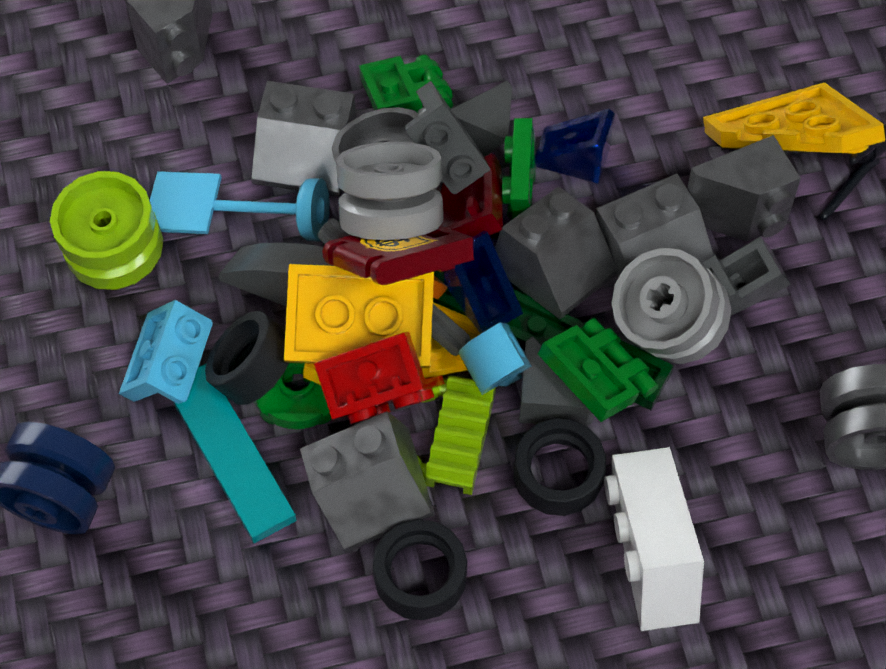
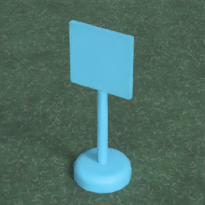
[150,171,329,241]

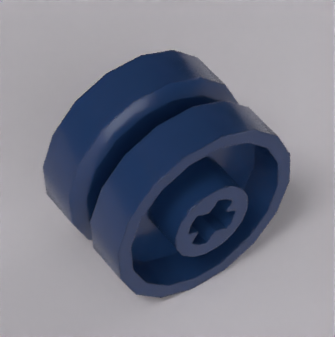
[0,421,115,534]

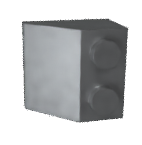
[126,0,213,84]
[251,81,356,197]
[687,135,801,241]
[596,174,714,278]
[490,186,618,319]
[300,411,435,551]

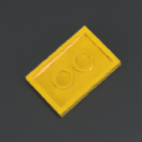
[284,264,434,368]

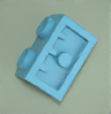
[119,300,213,404]

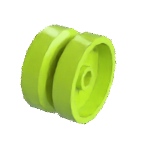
[50,171,164,290]

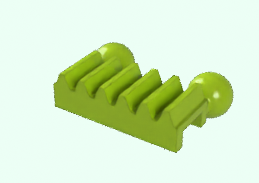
[417,375,496,495]

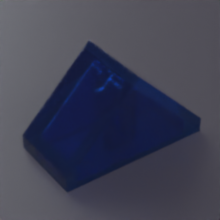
[535,108,615,184]
[444,231,523,334]

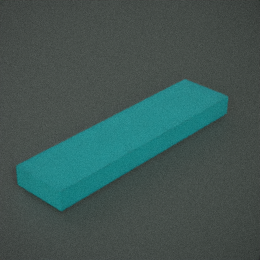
[172,363,297,544]

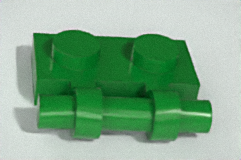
[359,55,453,114]
[502,118,536,220]
[538,318,659,422]

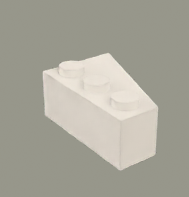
[604,447,704,631]

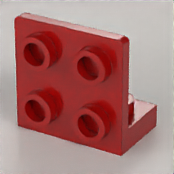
[314,332,445,424]

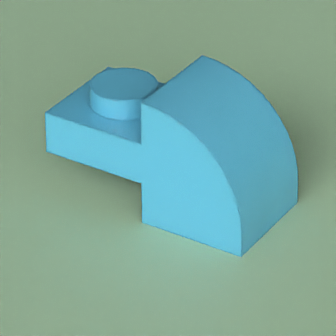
[458,322,532,395]

